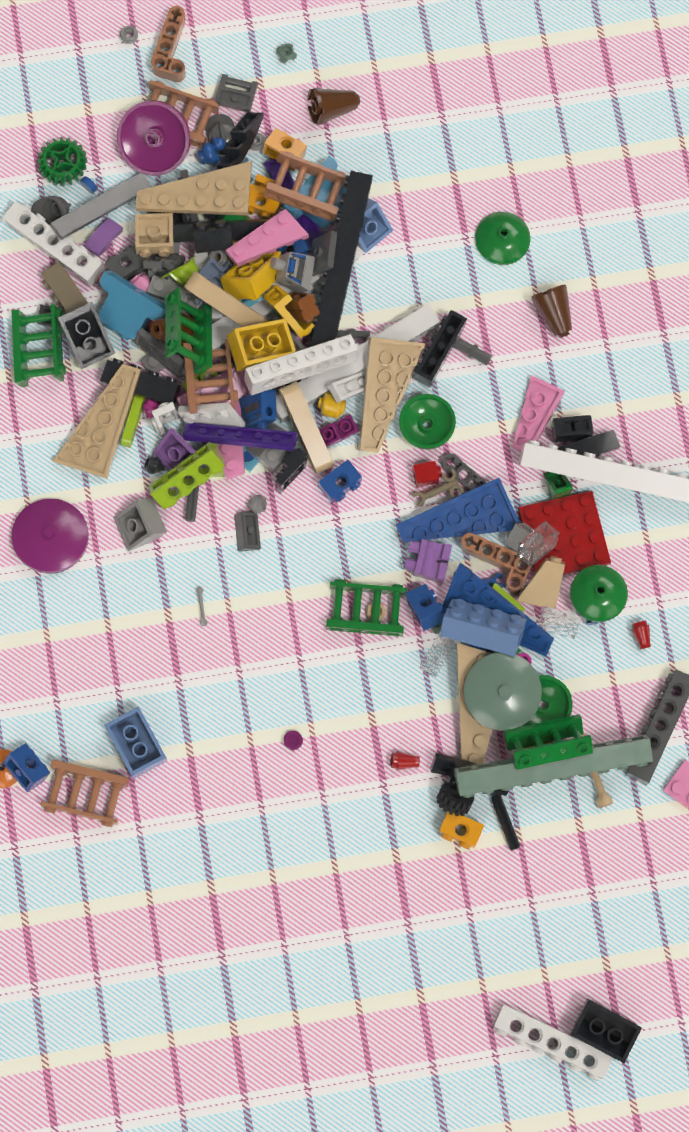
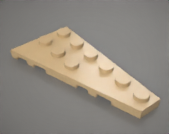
[136,161,252,216]
[359,337,426,453]
[52,364,141,479]
[456,643,493,764]

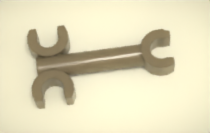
[412,469,464,507]

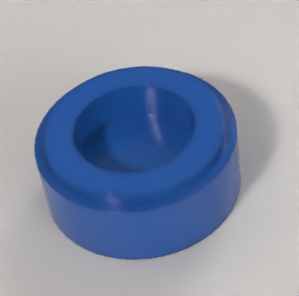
[80,176,98,194]

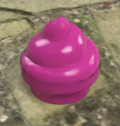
[143,398,161,419]

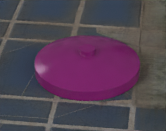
[117,100,191,176]
[12,499,89,574]

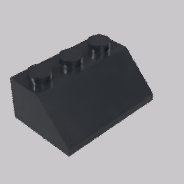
[570,998,642,1064]

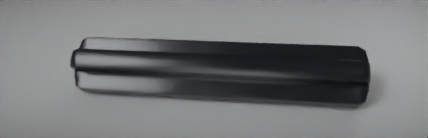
[491,794,520,851]

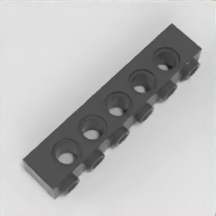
[625,669,689,786]

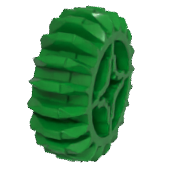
[37,137,88,186]

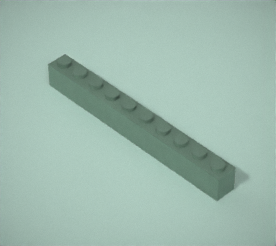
[454,735,653,798]

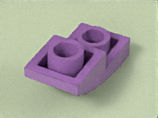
[84,218,123,257]

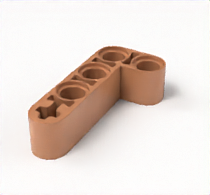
[151,6,186,82]
[460,533,531,594]

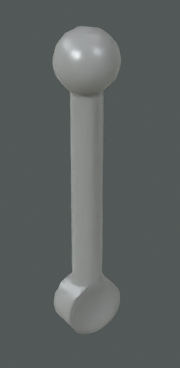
[196,587,208,626]

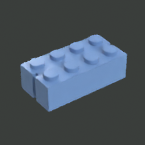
[440,598,527,657]

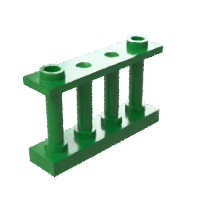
[165,287,213,375]
[11,304,66,387]
[326,579,407,637]
[504,714,593,770]

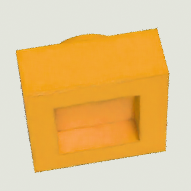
[255,174,275,188]

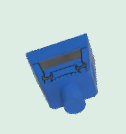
[239,390,277,429]

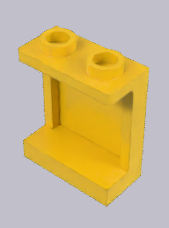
[262,284,314,338]

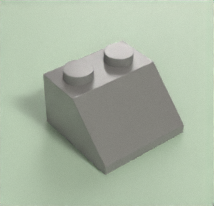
[245,423,299,475]
[113,498,167,551]

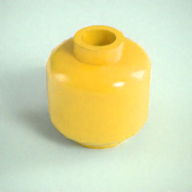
[318,392,347,418]

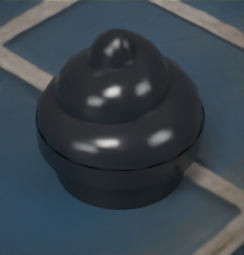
[144,455,165,475]

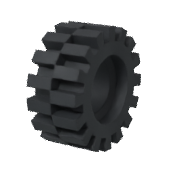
[436,781,475,816]

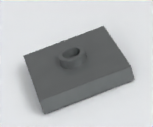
[311,230,337,277]

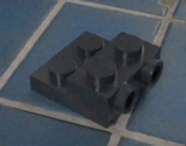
[275,447,307,494]

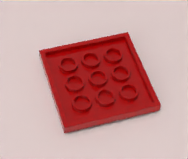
[518,491,611,575]

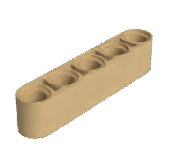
[184,271,270,327]
[279,382,334,474]

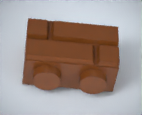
[284,291,320,323]

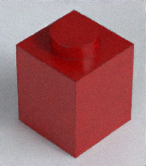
[412,461,442,488]

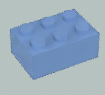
[104,706,168,779]

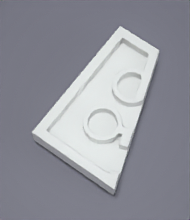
[177,402,245,427]

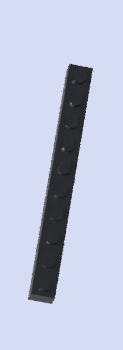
[307,170,373,348]

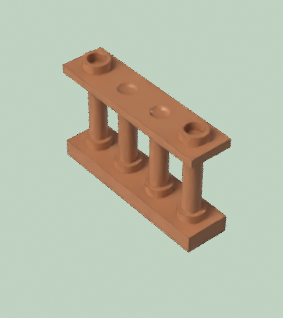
[149,80,219,149]
[264,150,347,222]
[183,339,239,414]
[40,759,130,828]

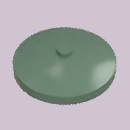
[463,653,542,731]

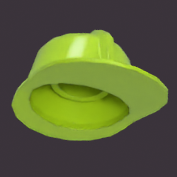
[160,255,199,285]

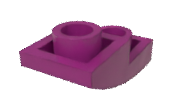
[319,414,360,448]

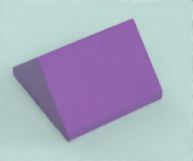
[152,428,196,471]

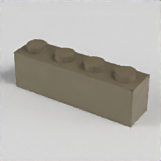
[41,261,103,325]

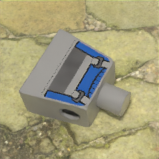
[270,252,315,293]

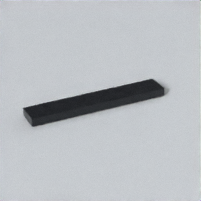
[173,219,270,243]

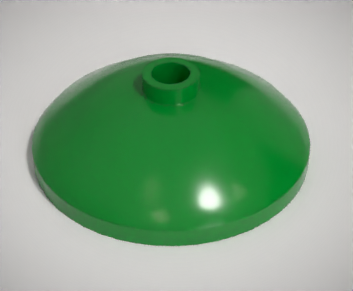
[475,212,531,265]
[399,394,456,450]
[570,565,628,622]
[523,675,573,726]

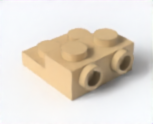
[135,213,174,258]

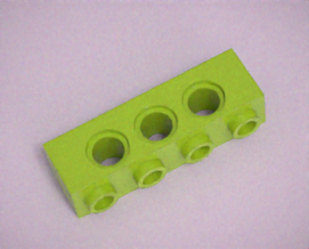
[149,442,225,510]

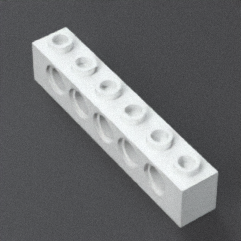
[2,201,105,286]
[244,334,358,395]
[493,1004,613,1081]

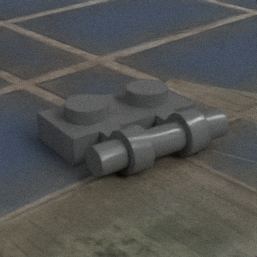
[143,253,186,272]

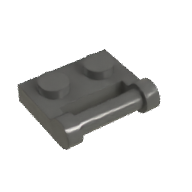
[215,74,258,112]

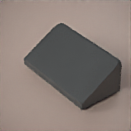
[234,511,261,552]

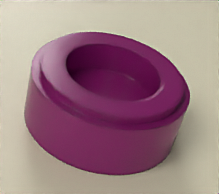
[284,730,303,751]

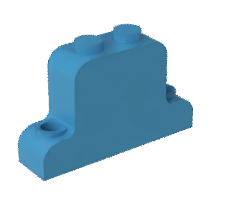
[282,156,347,228]
[99,270,165,340]

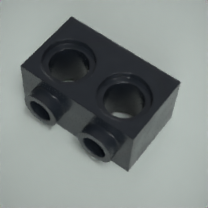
[551,415,594,443]

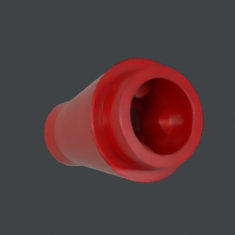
[631,620,651,650]
[390,751,420,770]

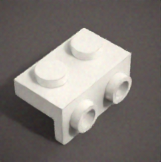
[151,402,179,437]

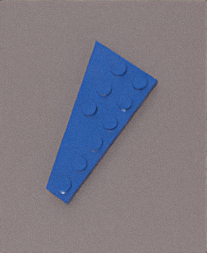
[395,478,520,542]
[442,562,554,656]

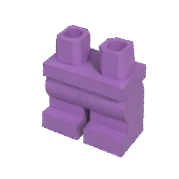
[404,539,452,584]

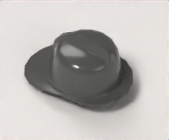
[206,114,235,155]
[31,195,71,225]

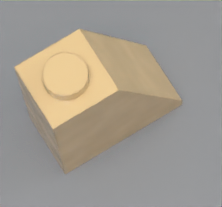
[517,556,565,609]

